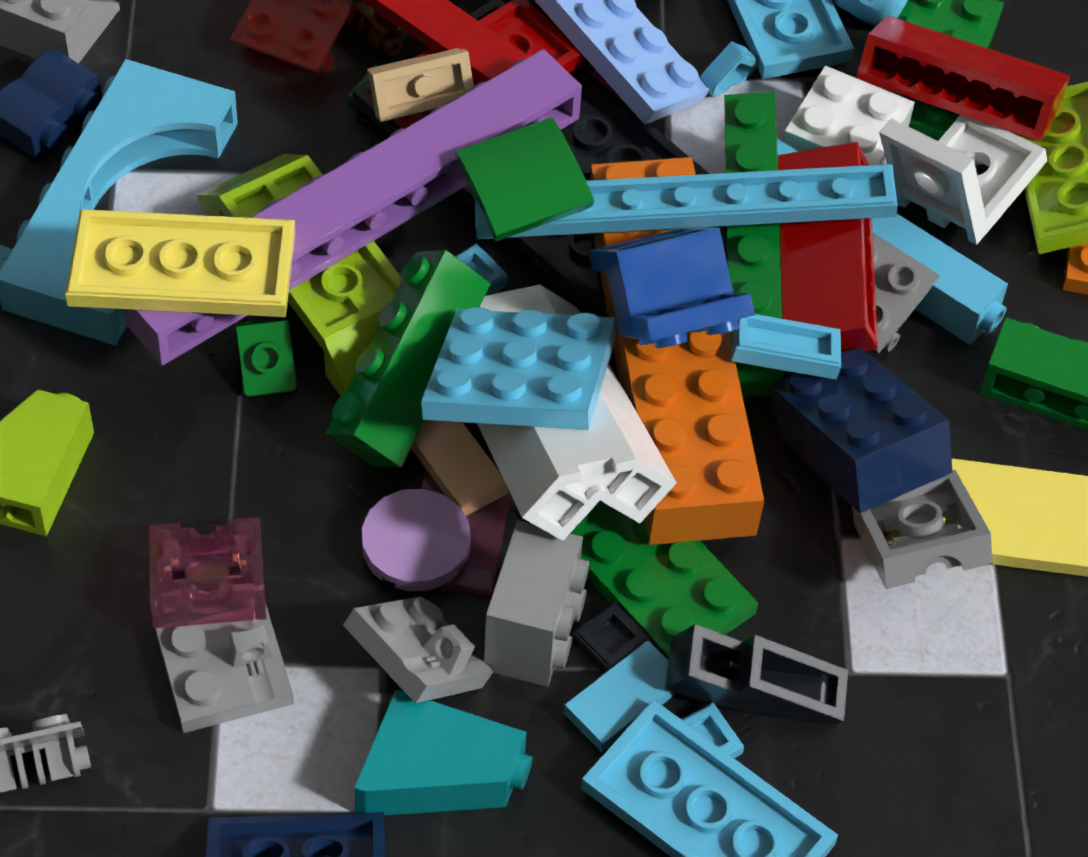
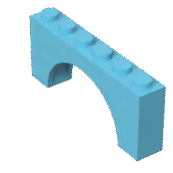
[0,59,238,346]

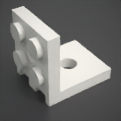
[879,115,1047,245]

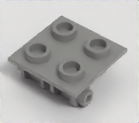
[873,233,940,354]
[0,714,91,793]

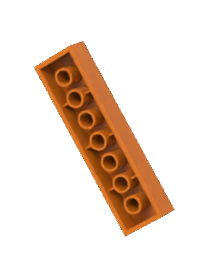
[590,157,764,545]

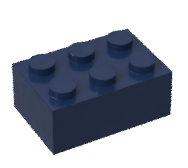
[770,347,953,513]

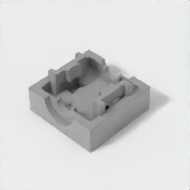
[852,470,993,589]

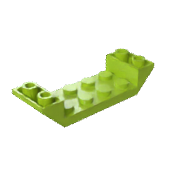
[197,154,402,396]

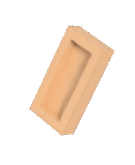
[411,420,508,516]

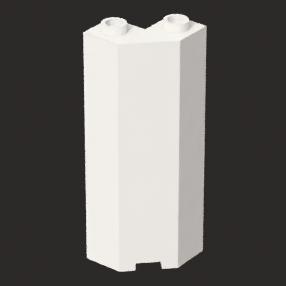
[477,285,677,541]

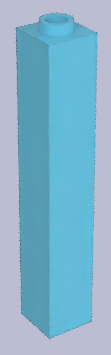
[777,138,1008,345]

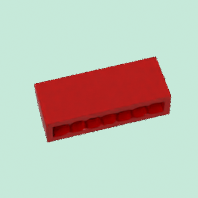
[856,15,1071,142]
[778,142,878,353]

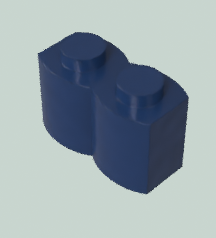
[0,48,102,159]

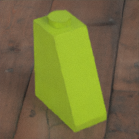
[0,390,94,537]

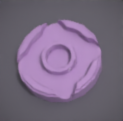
[362,489,471,591]

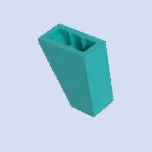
[354,690,533,816]

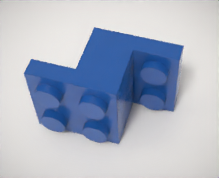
[588,227,755,348]

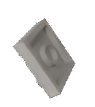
[343,596,493,704]
[155,599,294,733]

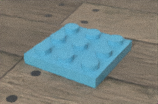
[421,307,616,430]

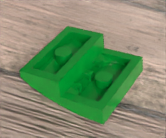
[455,117,595,242]

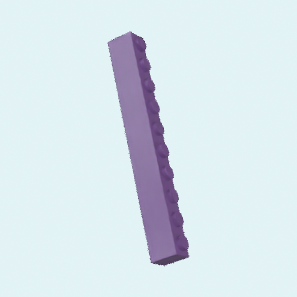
[123,49,582,366]

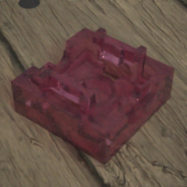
[149,517,267,628]

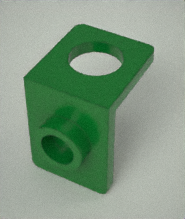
[234,317,297,396]

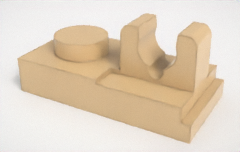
[367,48,474,122]

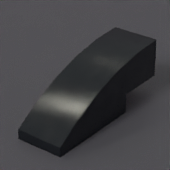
[665,624,848,724]

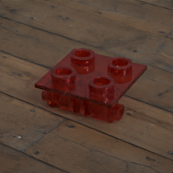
[230,0,357,74]

